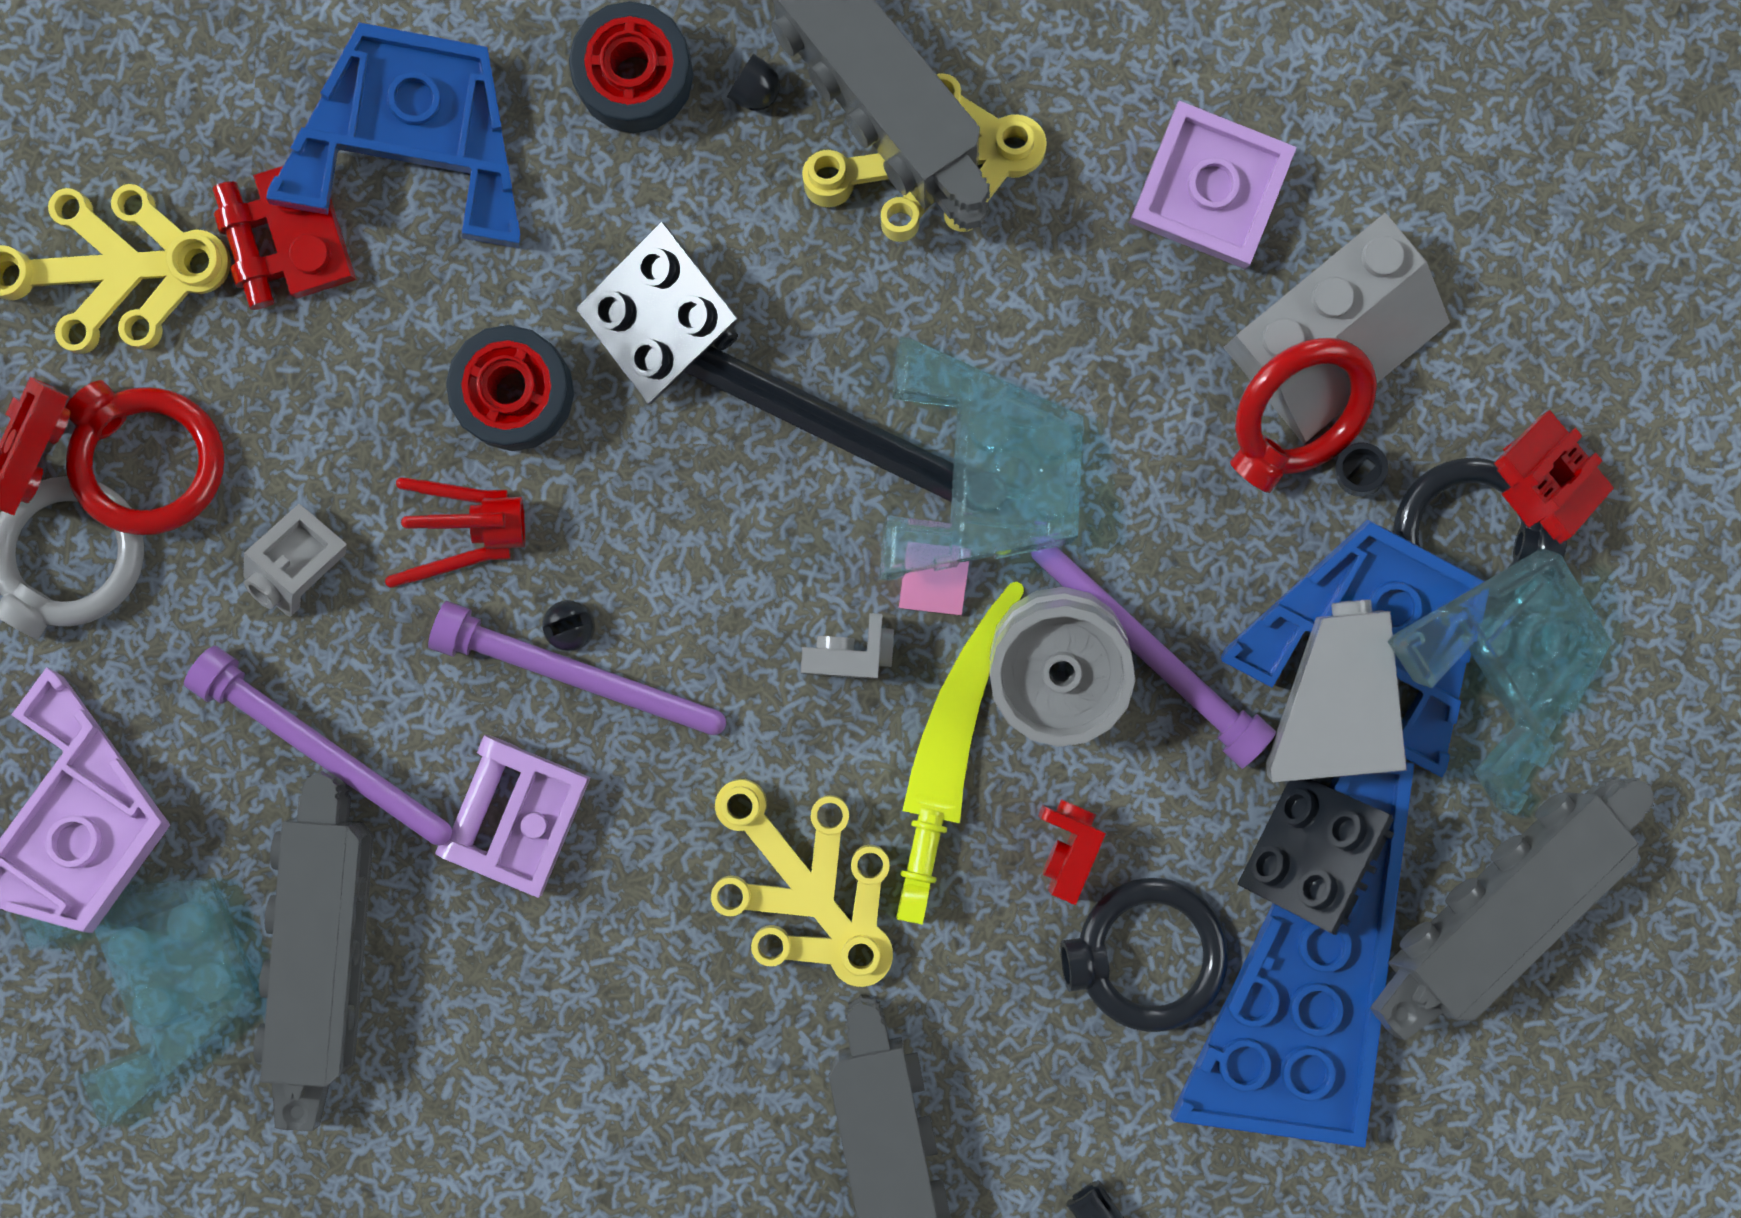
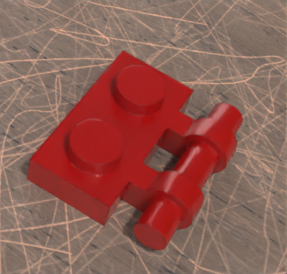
[212,165,356,310]
[0,377,70,516]

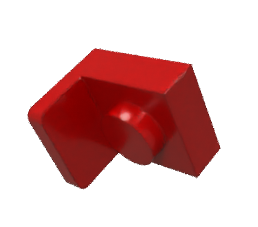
[1038,799,1106,905]

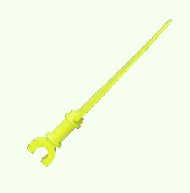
[896,582,1024,925]

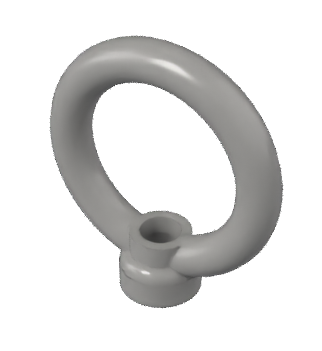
[0,476,144,639]

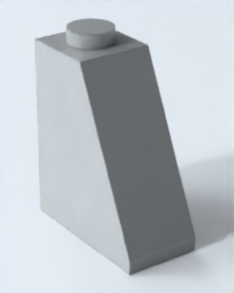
[1266,599,1406,782]

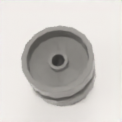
[990,587,1135,747]

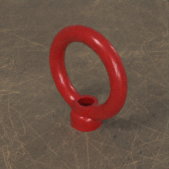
[1230,338,1377,493]
[65,380,225,535]

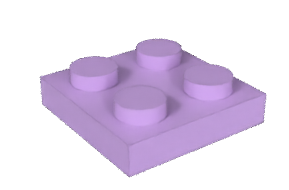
[1129,101,1297,269]

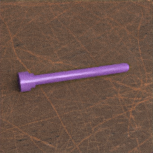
[1031,539,1276,769]
[428,601,726,735]
[184,645,452,846]

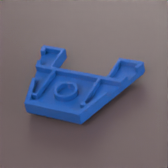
[266,22,520,248]
[1220,519,1486,777]

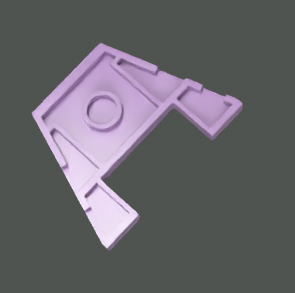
[0,667,170,933]

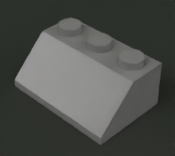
[1223,213,1450,443]

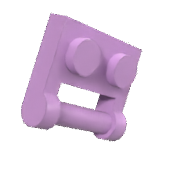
[435,734,591,898]

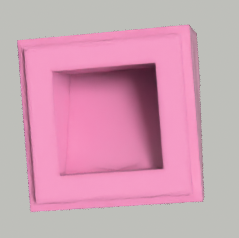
[899,543,970,616]

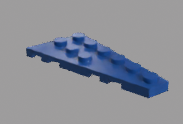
[1170,762,1414,1148]

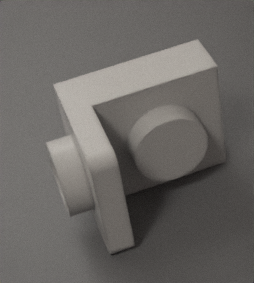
[243,503,347,617]
[800,613,894,680]

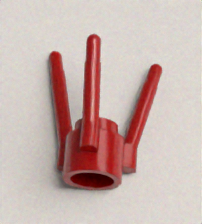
[385,477,526,588]

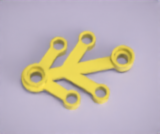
[802,73,1046,242]
[0,184,231,354]
[711,779,893,987]

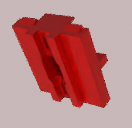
[1494,410,1614,544]

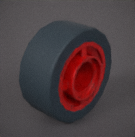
[569,1,694,134]
[446,325,574,451]

